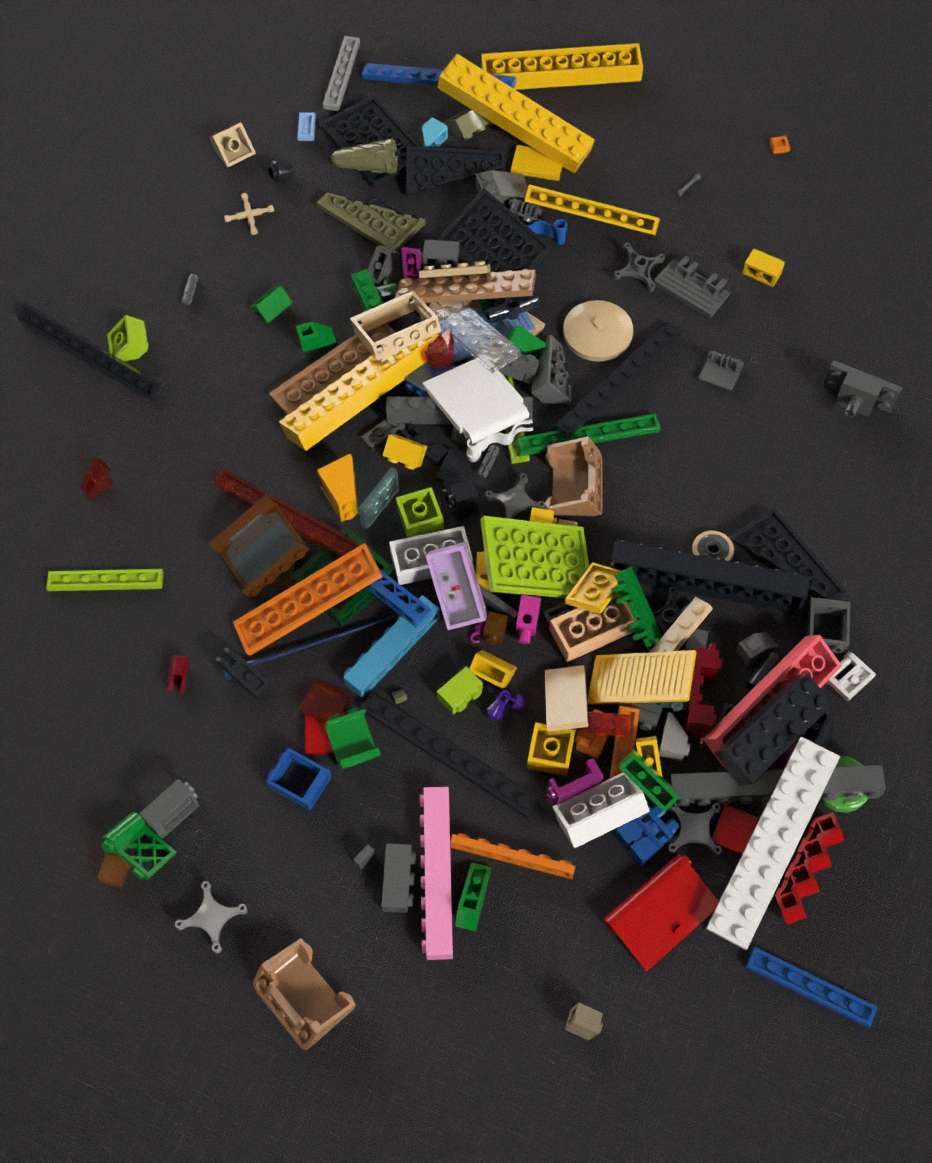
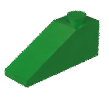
[455,862,492,931]

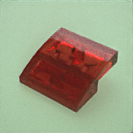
[299,680,353,722]

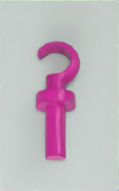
[470,621,484,644]

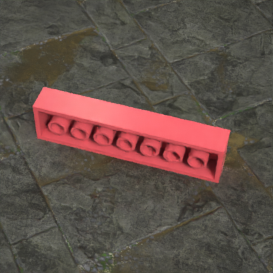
[703,635,842,771]

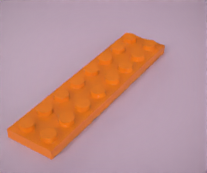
[233,543,383,656]

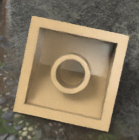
[208,123,256,167]

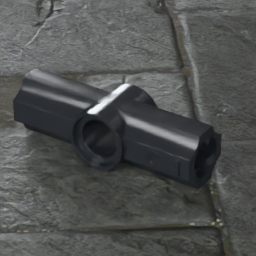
[485,292,539,324]

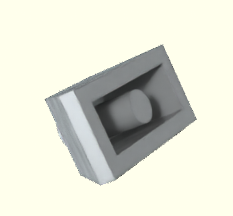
[659,712,690,762]

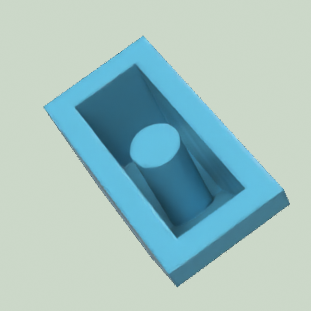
[422,118,448,148]

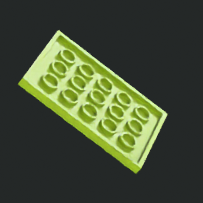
[480,516,589,598]

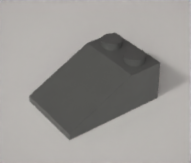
[476,170,528,207]

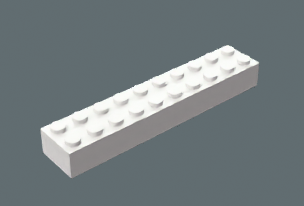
[706,737,840,950]

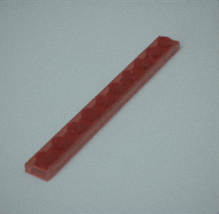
[212,469,361,557]

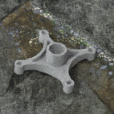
[175,881,248,953]

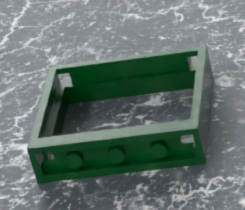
[291,528,396,628]

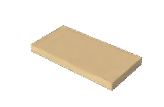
[545,665,588,732]

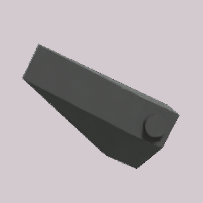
[531,335,572,405]

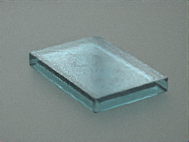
[359,467,399,529]

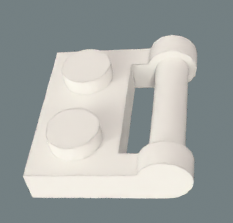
[826,652,876,702]

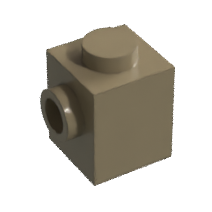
[565,1003,603,1040]

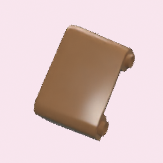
[545,436,602,516]
[253,938,356,1050]

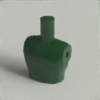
[376,277,398,304]

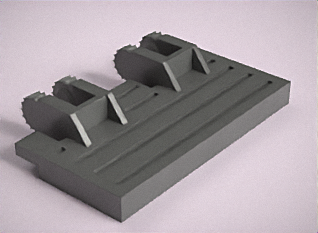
[653,256,730,319]

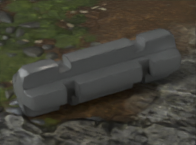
[181,274,199,305]
[477,445,499,478]

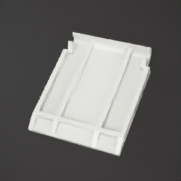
[423,355,529,445]

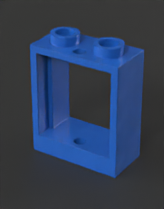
[266,748,332,811]

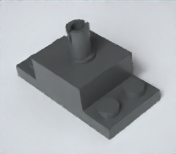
[823,360,903,418]

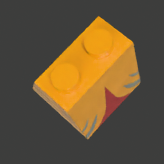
[317,454,358,522]

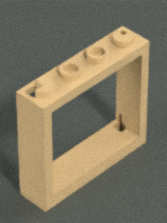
[350,291,442,360]

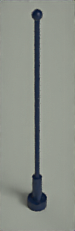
[222,613,399,681]

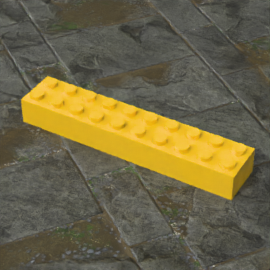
[481,43,643,90]
[438,54,595,174]
[279,333,444,451]

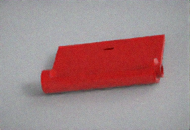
[603,854,719,972]

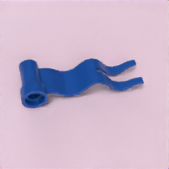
[527,219,567,245]

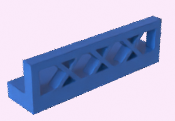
[365,569,431,627]

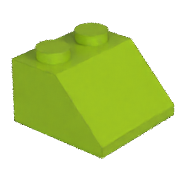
[107,315,148,361]

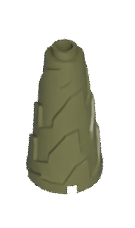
[332,139,398,174]

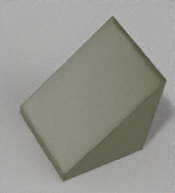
[391,689,407,704]

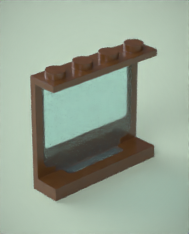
[209,495,310,598]

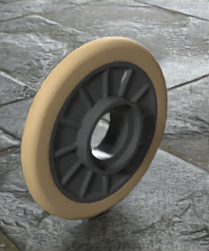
[692,531,734,562]

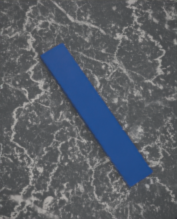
[745,947,878,1029]

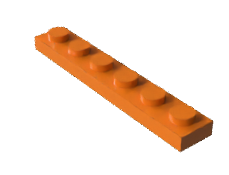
[450,833,575,879]

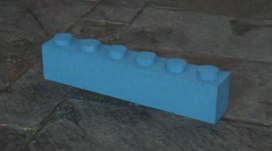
[343,595,440,699]

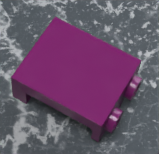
[546,758,603,806]

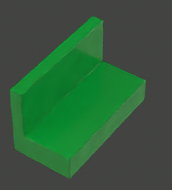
[249,286,293,323]

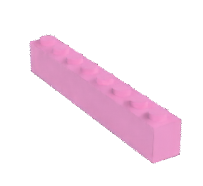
[420,787,453,960]

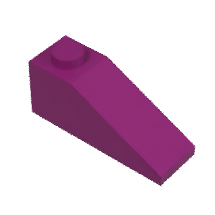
[402,247,423,278]

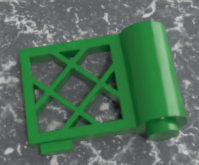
[101,812,177,880]

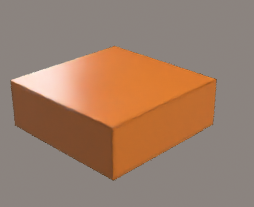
[770,136,790,154]

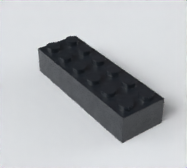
[714,672,833,785]

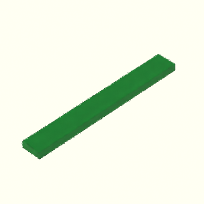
[515,414,661,456]

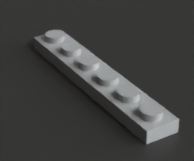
[323,36,360,111]

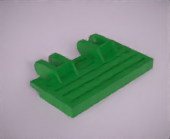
[611,566,662,647]

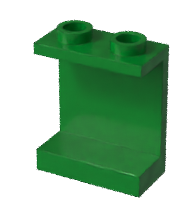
[324,707,381,770]

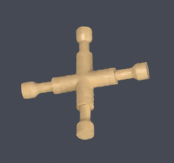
[224,193,274,235]

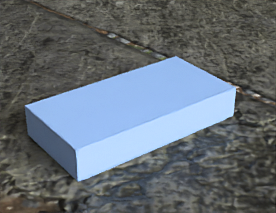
[297,113,316,141]

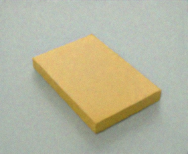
[511,145,562,181]
[565,562,621,614]

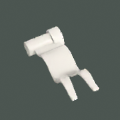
[466,420,533,462]

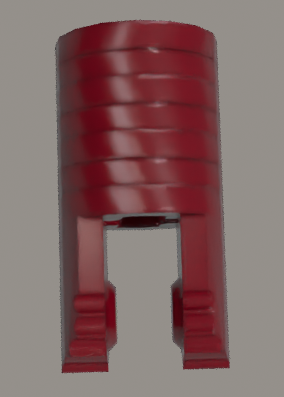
[167,655,189,693]

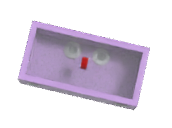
[426,542,488,630]

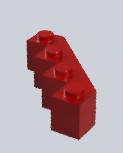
[775,812,844,924]

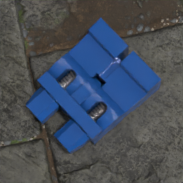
[614,805,679,867]

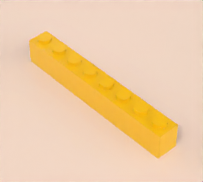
[525,185,660,236]

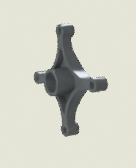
[613,243,665,292]
[485,473,546,519]
[668,802,722,856]

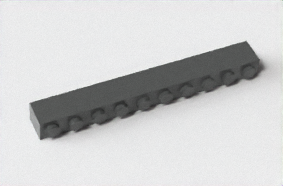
[671,765,886,807]

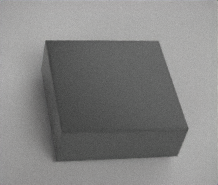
[354,845,375,870]

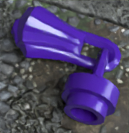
[487,690,525,721]

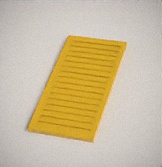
[587,650,696,704]

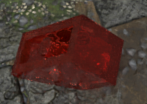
[425,329,455,369]

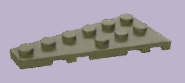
[317,192,426,252]

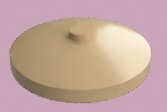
[563,300,633,362]

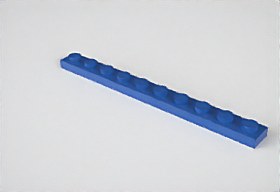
[362,63,517,89]

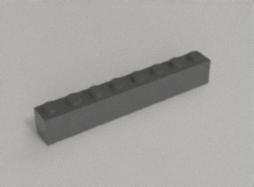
[386,397,533,424]

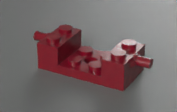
[683,643,722,747]

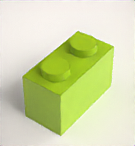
[437,666,483,715]

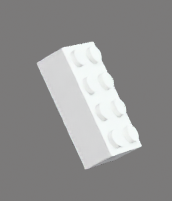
[389,526,473,585]
[553,772,650,848]

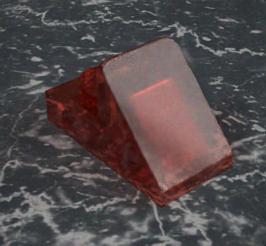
[80,458,114,499]

